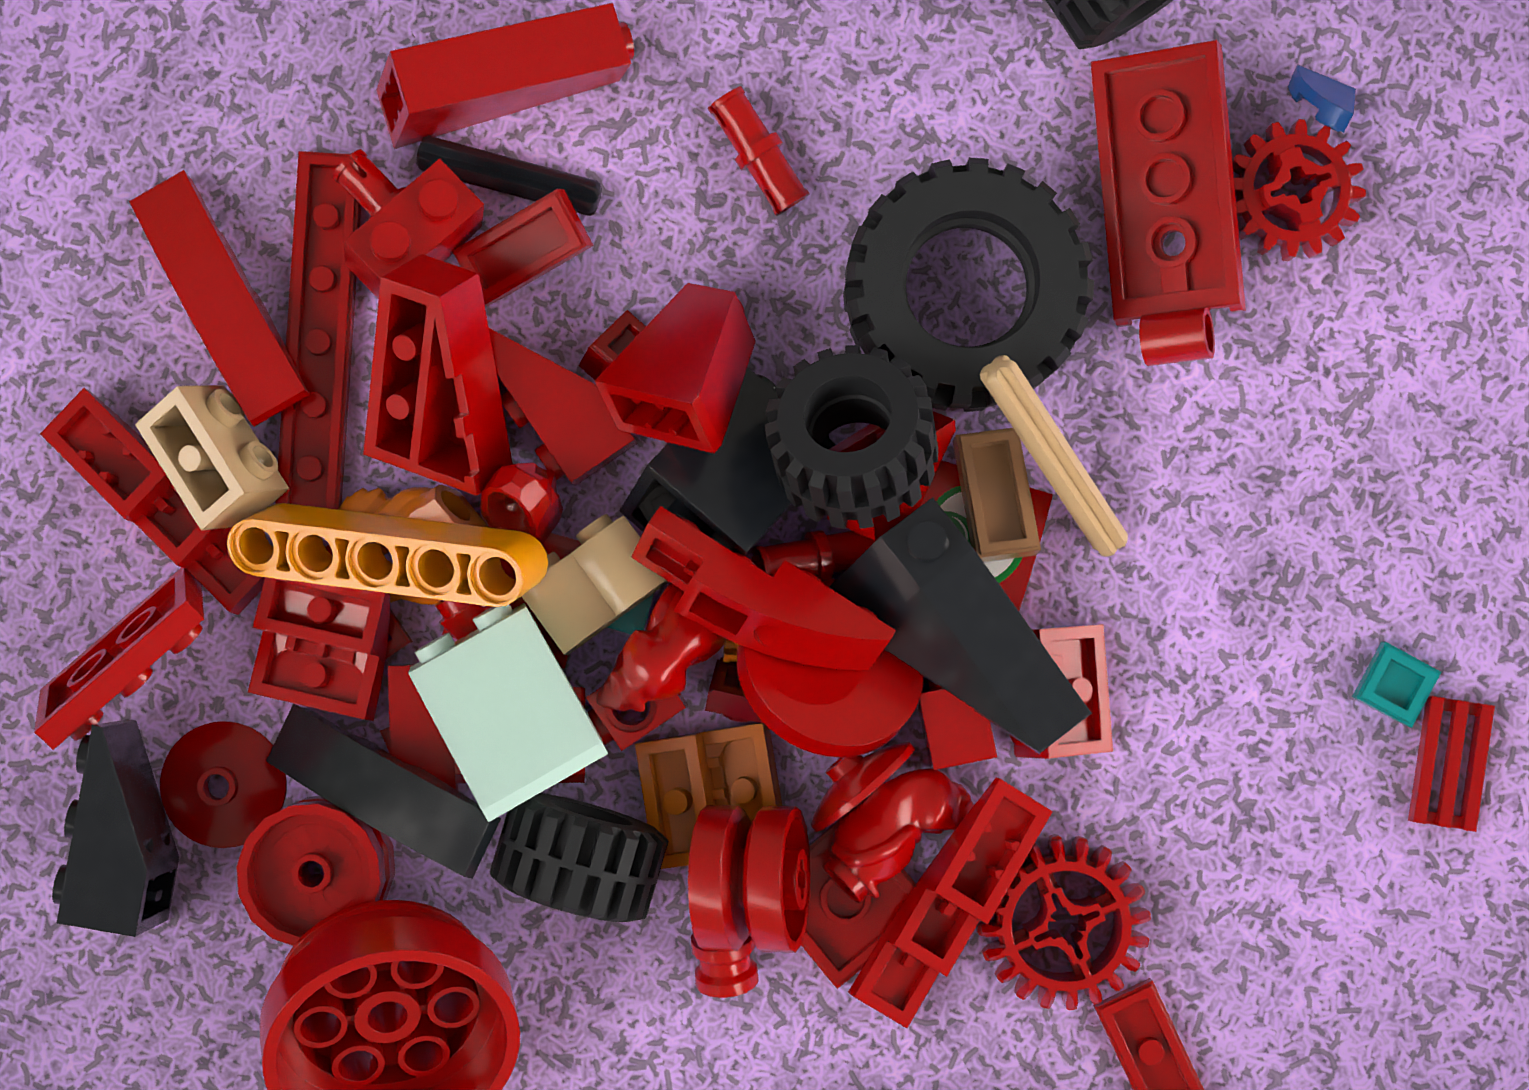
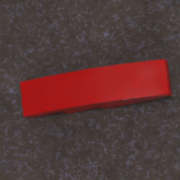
[129,170,310,427]
[40,388,265,615]
[848,777,1053,1028]

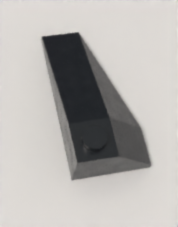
[829,497,1092,754]

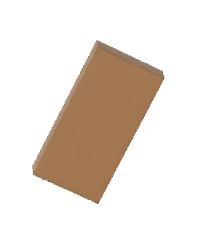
[952,428,1041,562]

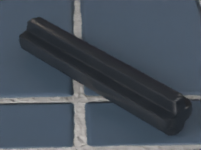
[416,136,602,216]

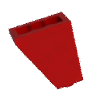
[595,283,756,454]

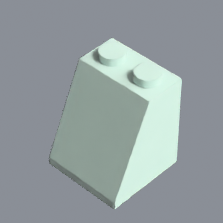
[408,603,608,822]

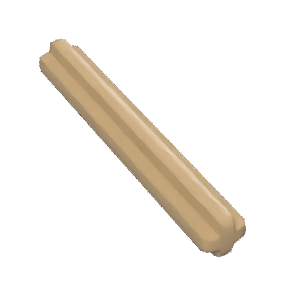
[980,355,1128,557]

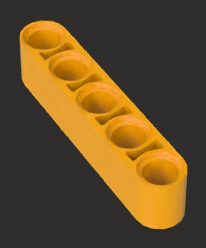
[227,503,548,607]

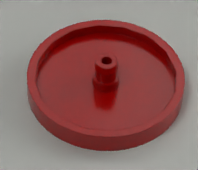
[737,579,923,757]

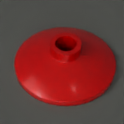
[160,721,287,848]
[811,742,915,832]

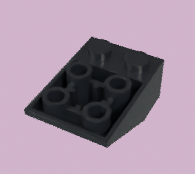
[52,719,180,937]

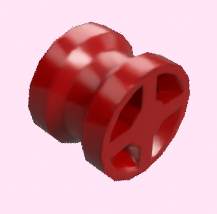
[691,934,759,998]

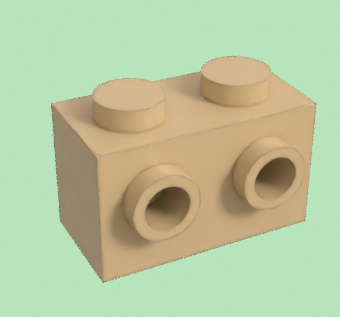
[135,385,289,530]

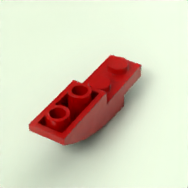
[631,506,896,671]

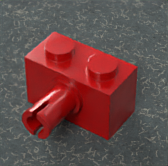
[332,149,484,299]

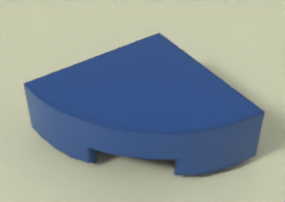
[1288,65,1356,133]

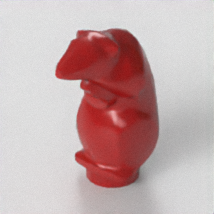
[596,583,727,712]
[823,768,974,903]

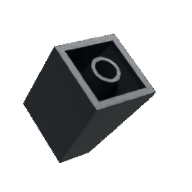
[619,367,836,557]

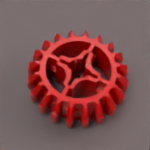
[976,834,1151,1010]

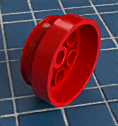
[259,900,520,1090]

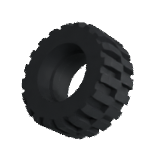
[843,157,1094,412]

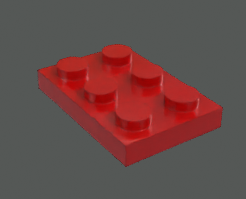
[34,567,204,750]

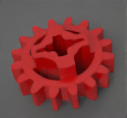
[1232,119,1366,261]

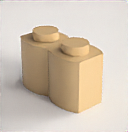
[522,514,669,655]

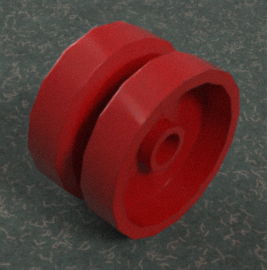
[236,796,395,946]
[688,805,811,953]

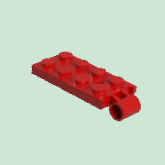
[1091,40,1246,366]

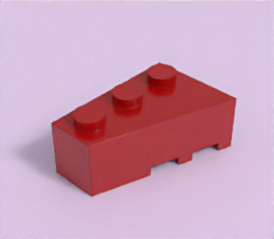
[363,254,513,496]

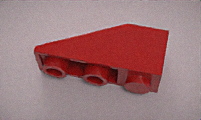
[489,328,638,486]

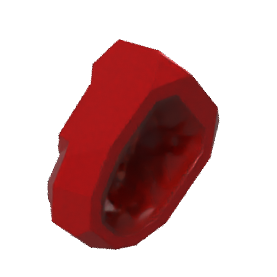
[481,463,563,545]

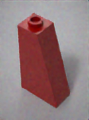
[376,3,634,149]

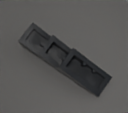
[266,704,501,879]

